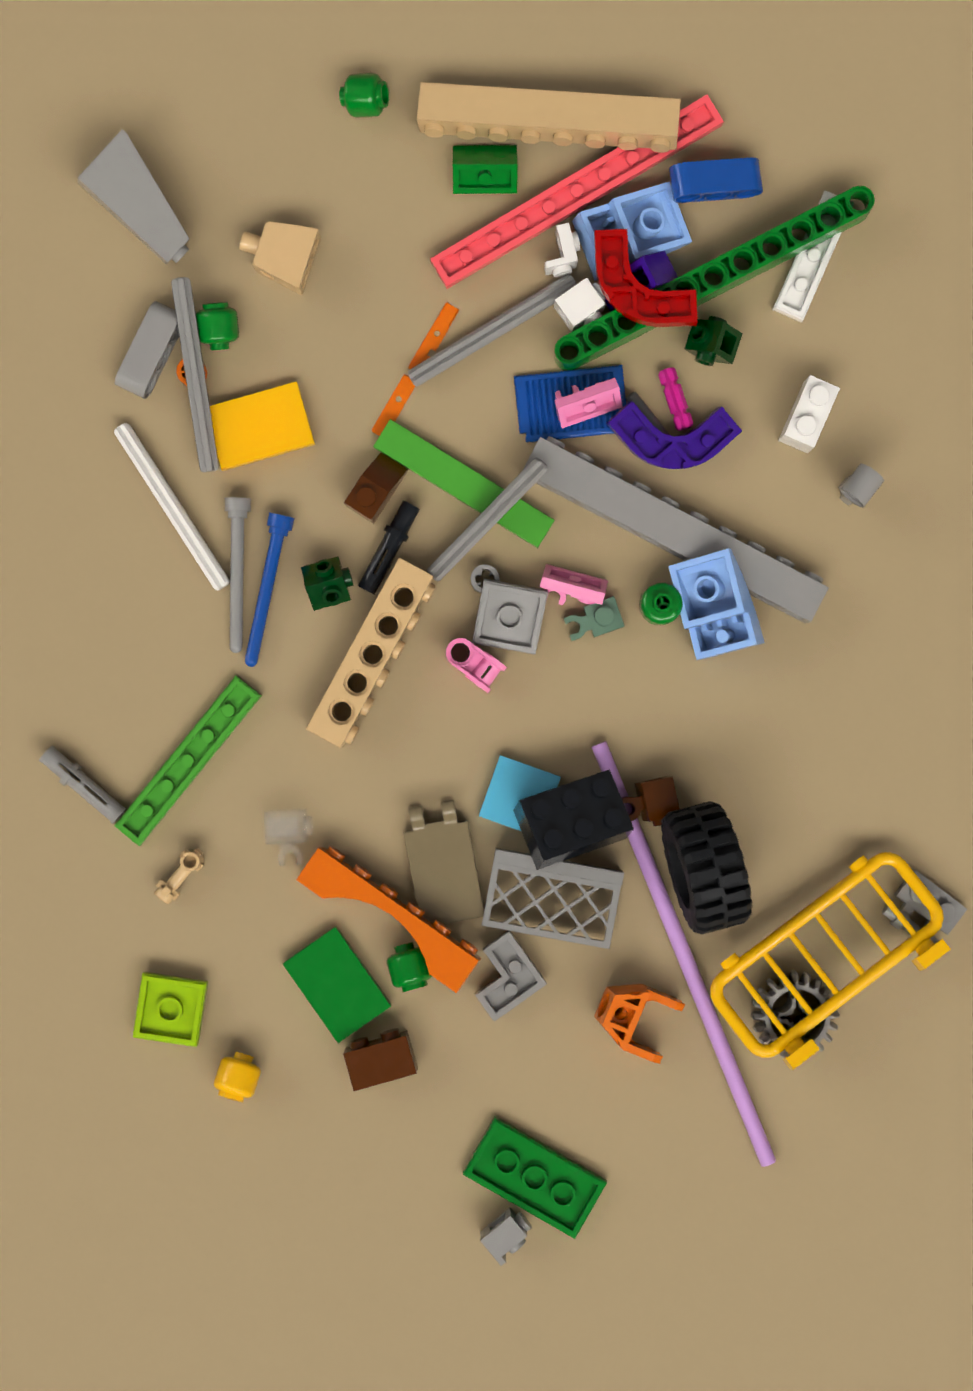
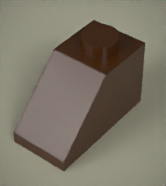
[344,453,408,524]

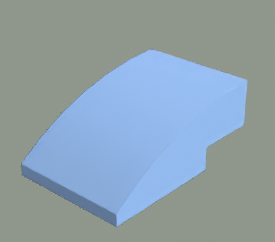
[572,182,692,281]
[668,548,765,660]

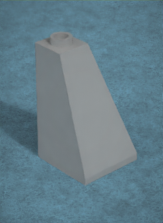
[78,129,189,264]

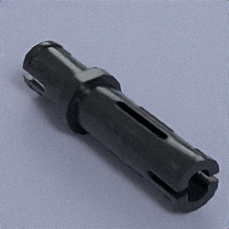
[358,500,420,595]

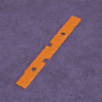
[372,302,459,436]

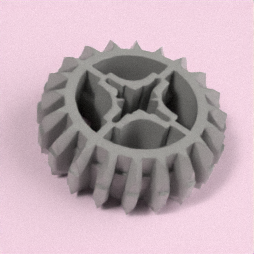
[751,970,840,1058]

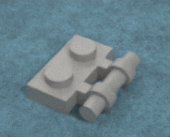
[882,869,967,943]

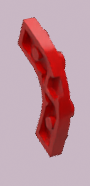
[594,229,698,327]

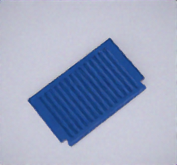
[514,365,626,443]

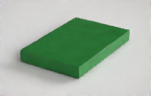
[283,926,392,1043]

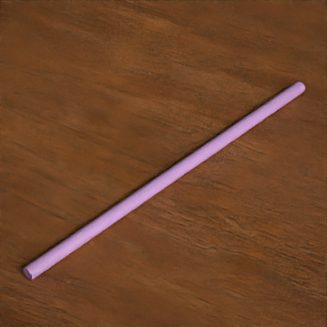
[591,741,776,1167]

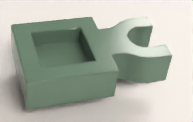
[563,596,625,642]

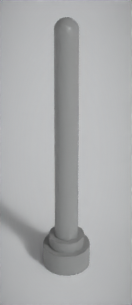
[225,497,251,653]

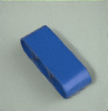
[669,158,763,203]

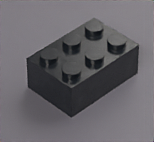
[513,769,634,870]

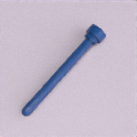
[245,513,295,667]

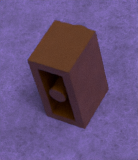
[343,1028,418,1091]

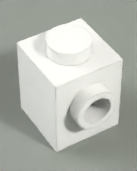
[554,278,606,332]

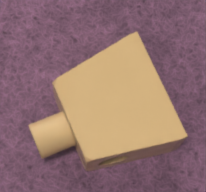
[239,221,321,295]

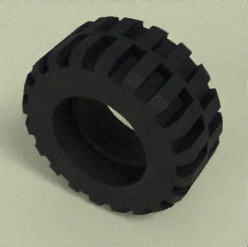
[661,801,752,935]

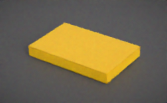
[210,381,315,471]

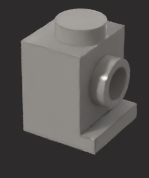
[480,1207,532,1266]

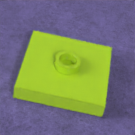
[133,972,208,1047]

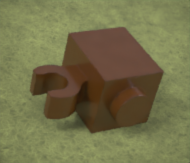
[621,776,680,826]

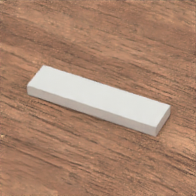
[772,190,854,323]

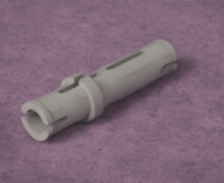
[39,745,126,824]

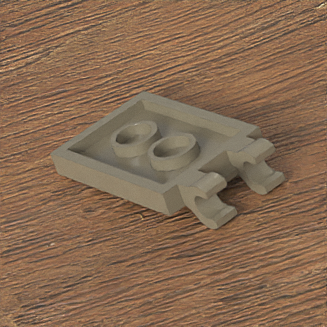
[404,800,484,924]

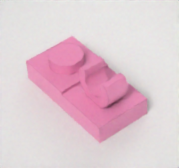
[554,378,623,428]
[540,564,608,605]

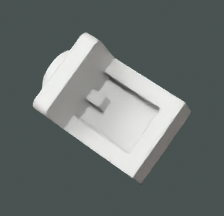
[544,223,581,278]

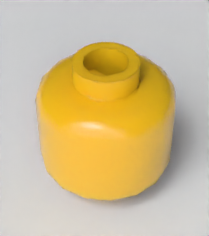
[214,1052,261,1103]

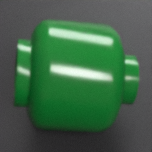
[339,73,389,118]
[196,302,239,350]
[639,583,683,625]
[386,942,432,992]

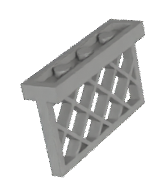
[482,848,624,949]

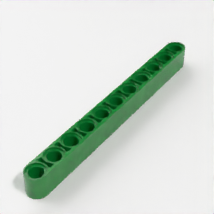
[554,186,875,371]

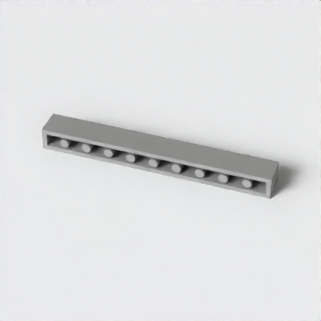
[522,436,829,624]

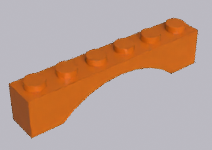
[296,846,481,993]

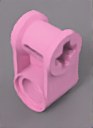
[445,638,507,693]

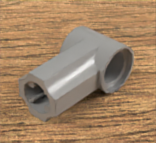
[838,464,884,508]

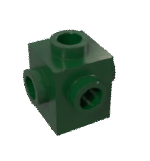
[684,316,743,366]
[301,556,354,611]

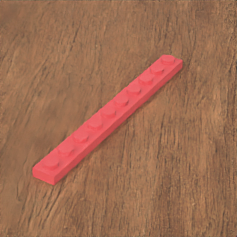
[430,94,724,289]

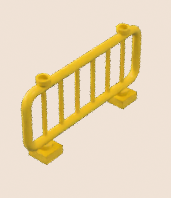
[710,852,951,1070]

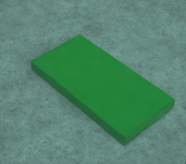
[463,1116,607,1239]

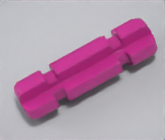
[658,367,693,431]

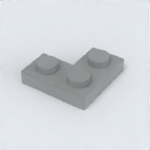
[475,931,547,1022]

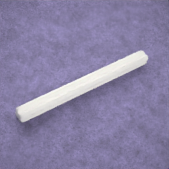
[114,423,230,591]

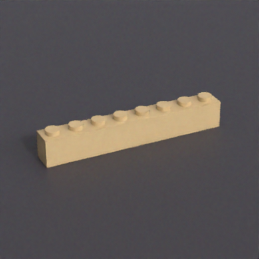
[417,82,681,153]

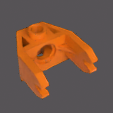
[594,984,685,1064]

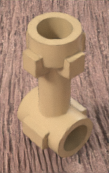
[154,848,205,904]

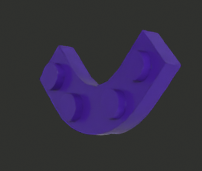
[606,401,742,469]

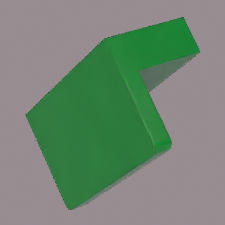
[453,145,518,194]

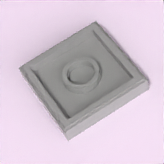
[472,578,548,655]

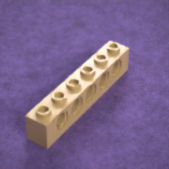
[306,558,436,748]

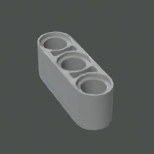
[115,301,179,399]

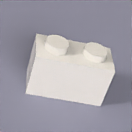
[778,375,840,453]

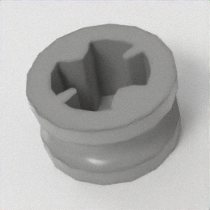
[470,564,499,593]

